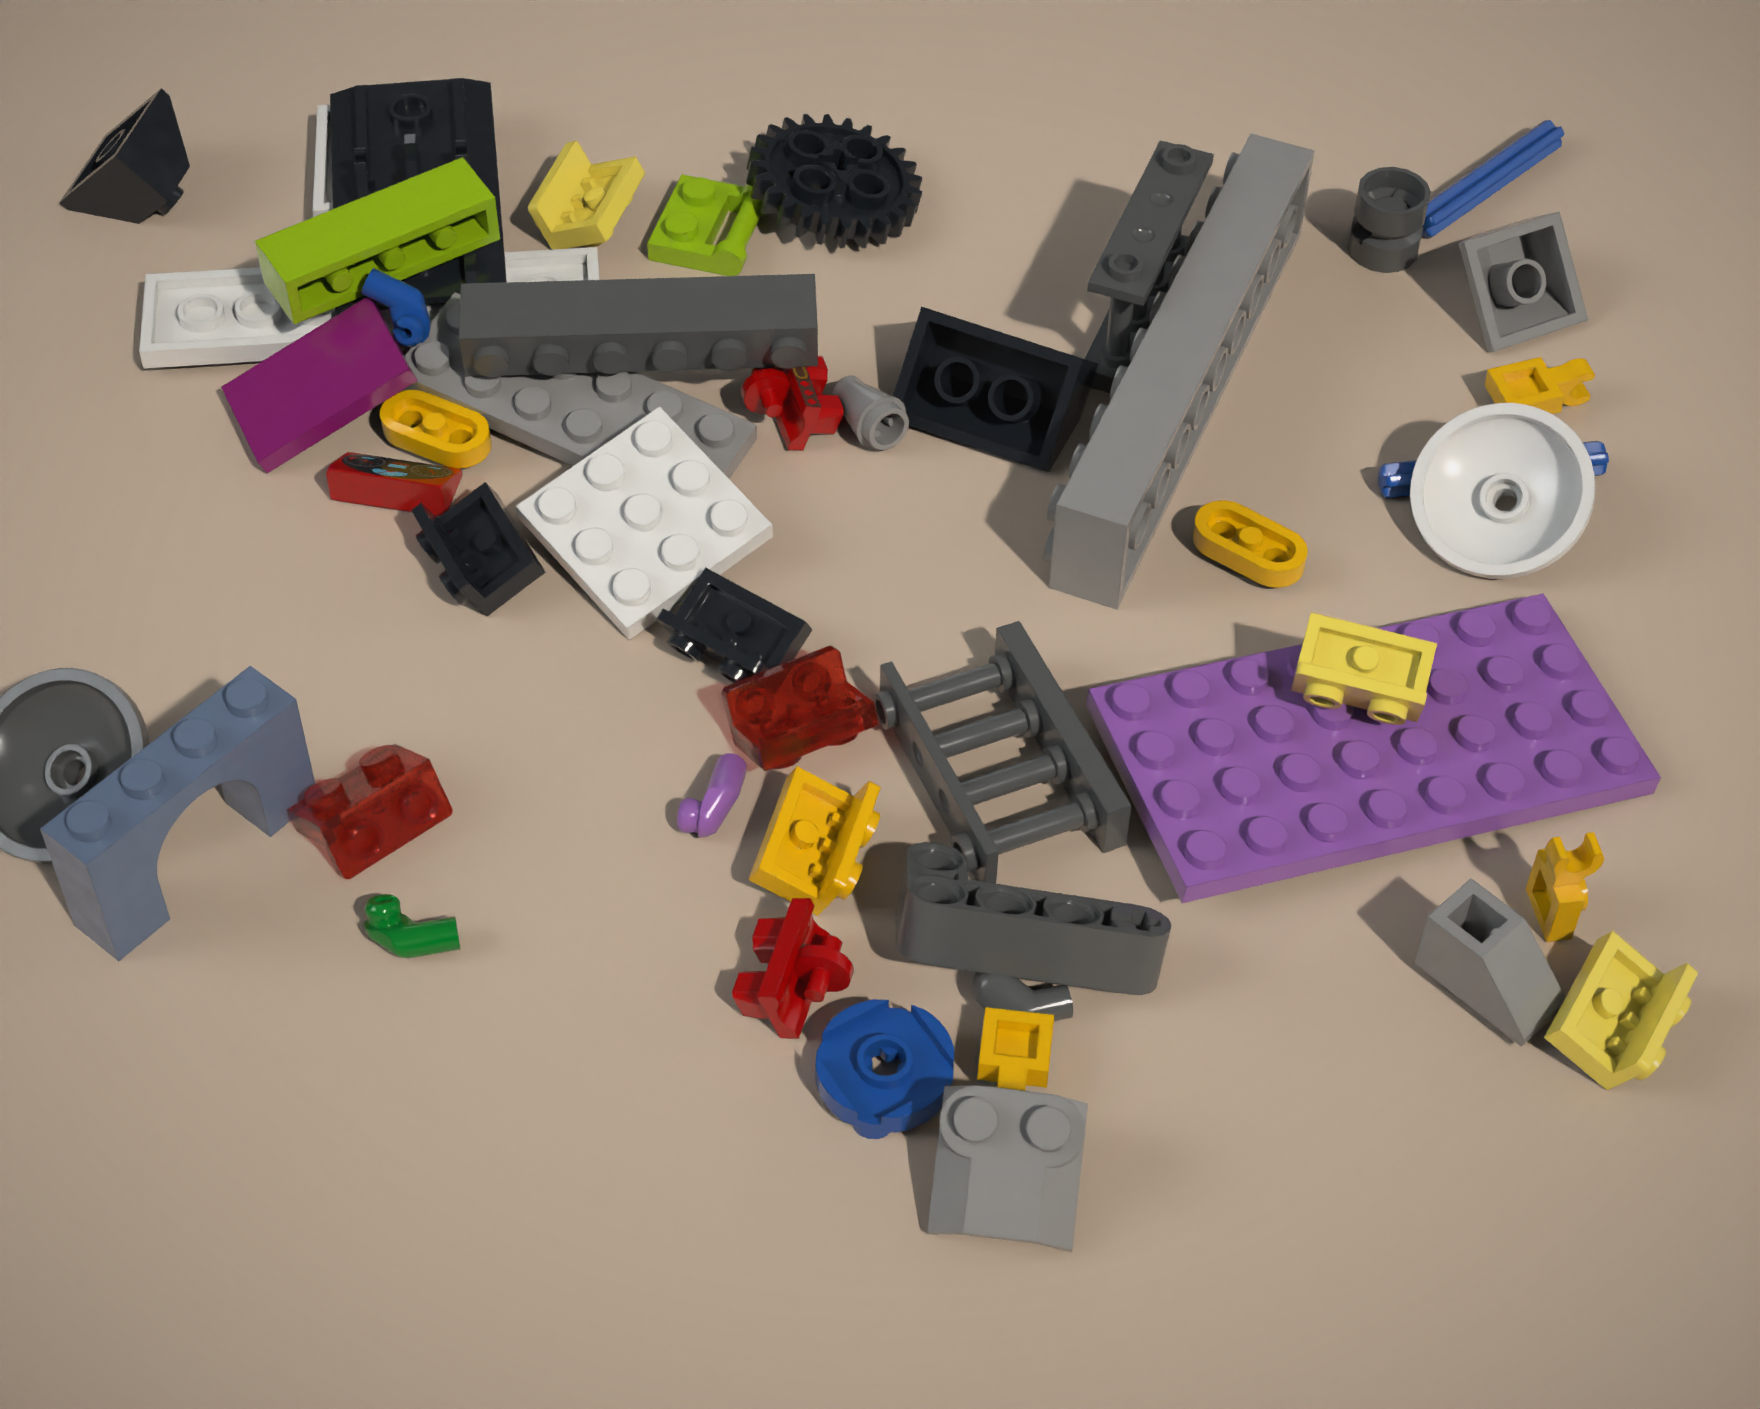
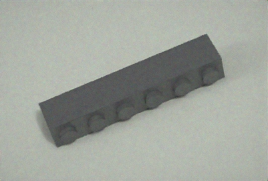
[459,274,818,377]

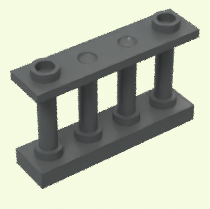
[1085,140,1214,393]
[873,621,1131,884]

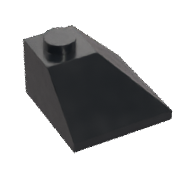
[59,88,190,224]

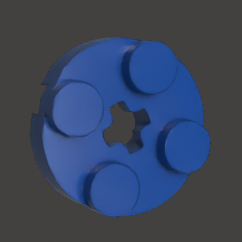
[815,999,954,1139]

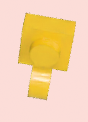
[1485,357,1595,414]
[1526,832,1604,943]
[977,1007,1054,1091]

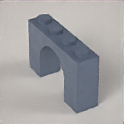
[40,666,319,962]

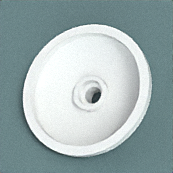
[1410,403,1596,579]

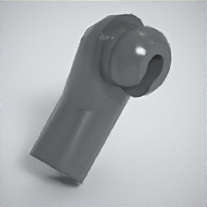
[972,972,1073,1021]

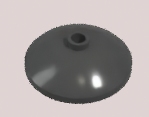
[0,668,149,864]

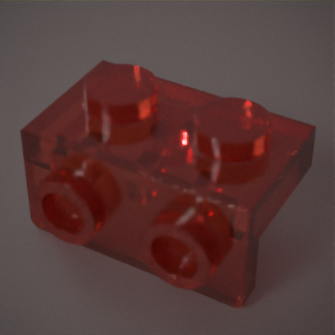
[721,645,879,771]
[287,744,453,879]

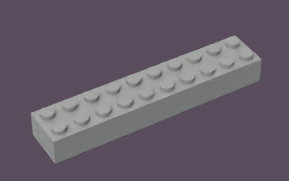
[1043,133,1314,610]

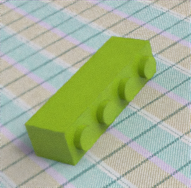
[255,157,500,325]

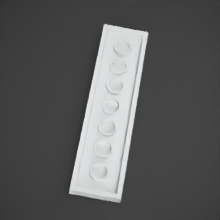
[139,247,600,369]

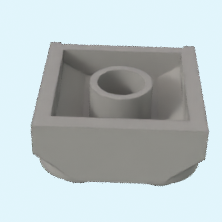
[927,1085,1088,1252]

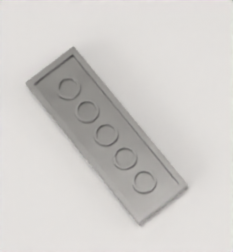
[404,292,757,479]

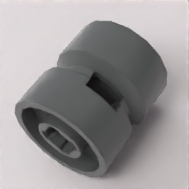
[1347,167,1431,273]

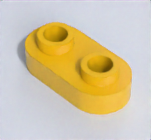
[380,390,492,468]
[1193,500,1308,588]

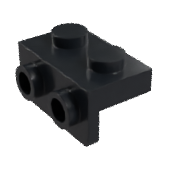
[411,482,546,616]
[656,567,812,692]

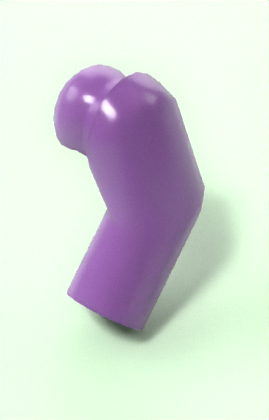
[677,753,747,838]

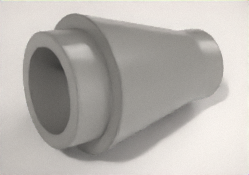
[832,375,909,450]

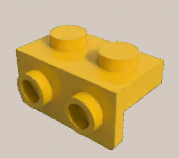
[748,766,881,916]

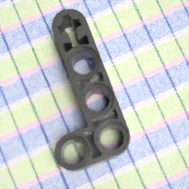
[895,842,1171,995]

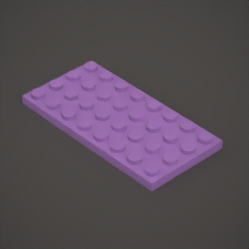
[1086,593,1661,903]

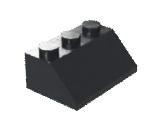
[893,306,1098,472]

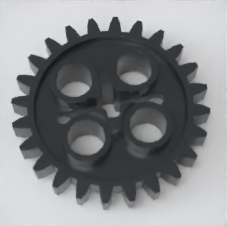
[746,114,923,248]

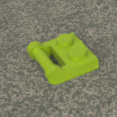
[647,174,766,276]

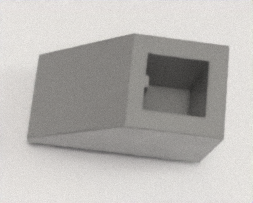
[1414,878,1565,1047]

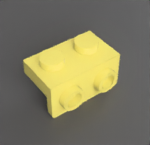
[528,141,646,249]
[1291,612,1437,725]
[1544,931,1698,1090]

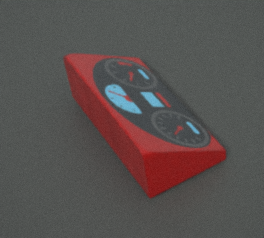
[326,452,463,516]

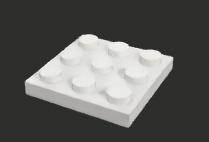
[516,406,773,640]

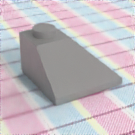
[1459,212,1588,352]

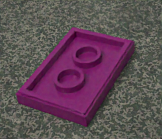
[221,297,418,473]

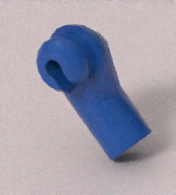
[362,268,431,347]

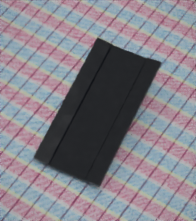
[330,78,507,316]

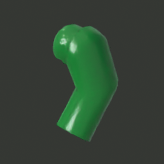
[363,894,461,959]

